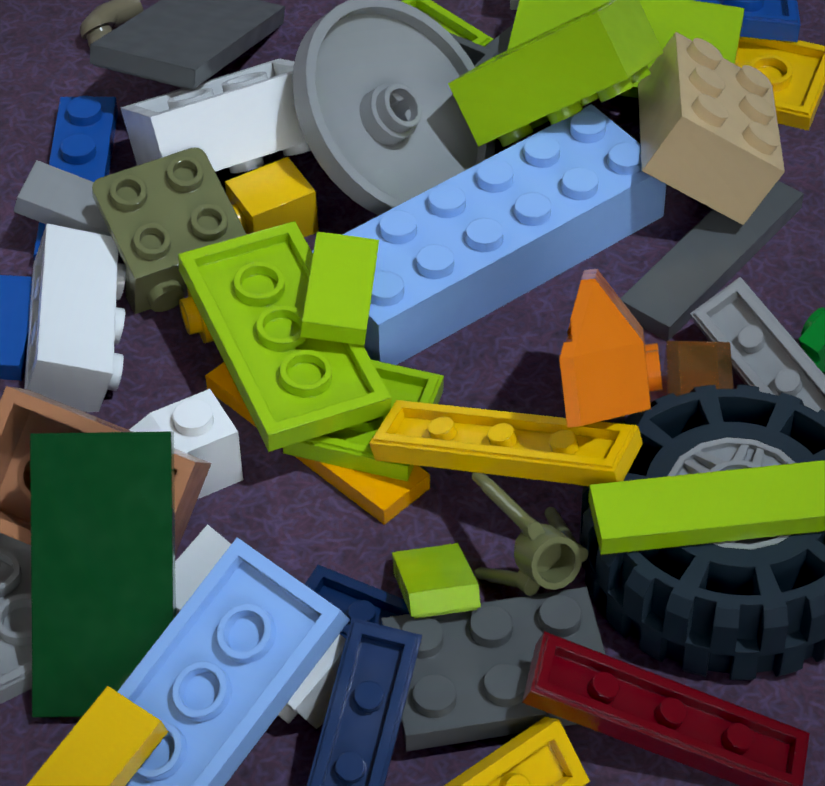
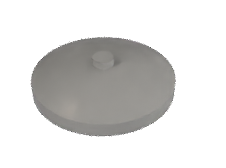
[292,0,496,215]

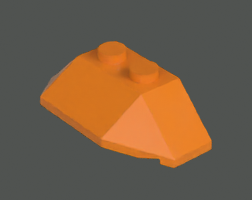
[559,269,663,428]

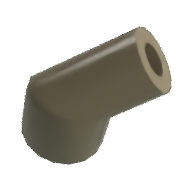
[80,0,144,48]

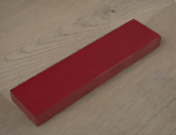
[522,631,810,786]

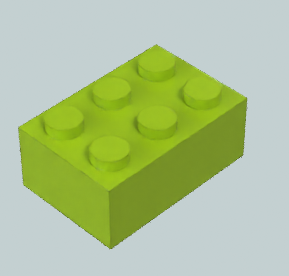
[448,0,663,147]

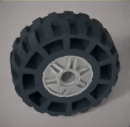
[579,384,825,681]

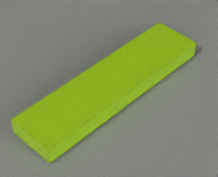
[588,460,825,555]

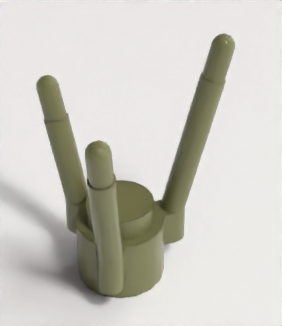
[472,472,588,596]

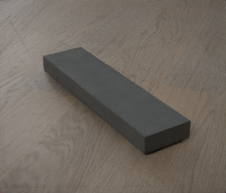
[620,181,804,342]

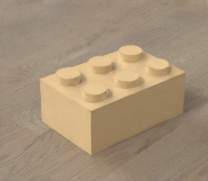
[638,32,785,225]

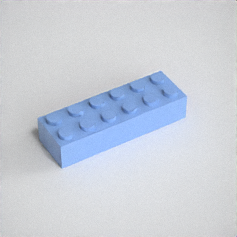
[312,104,667,365]

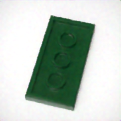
[30,431,176,717]

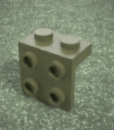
[92,148,247,314]

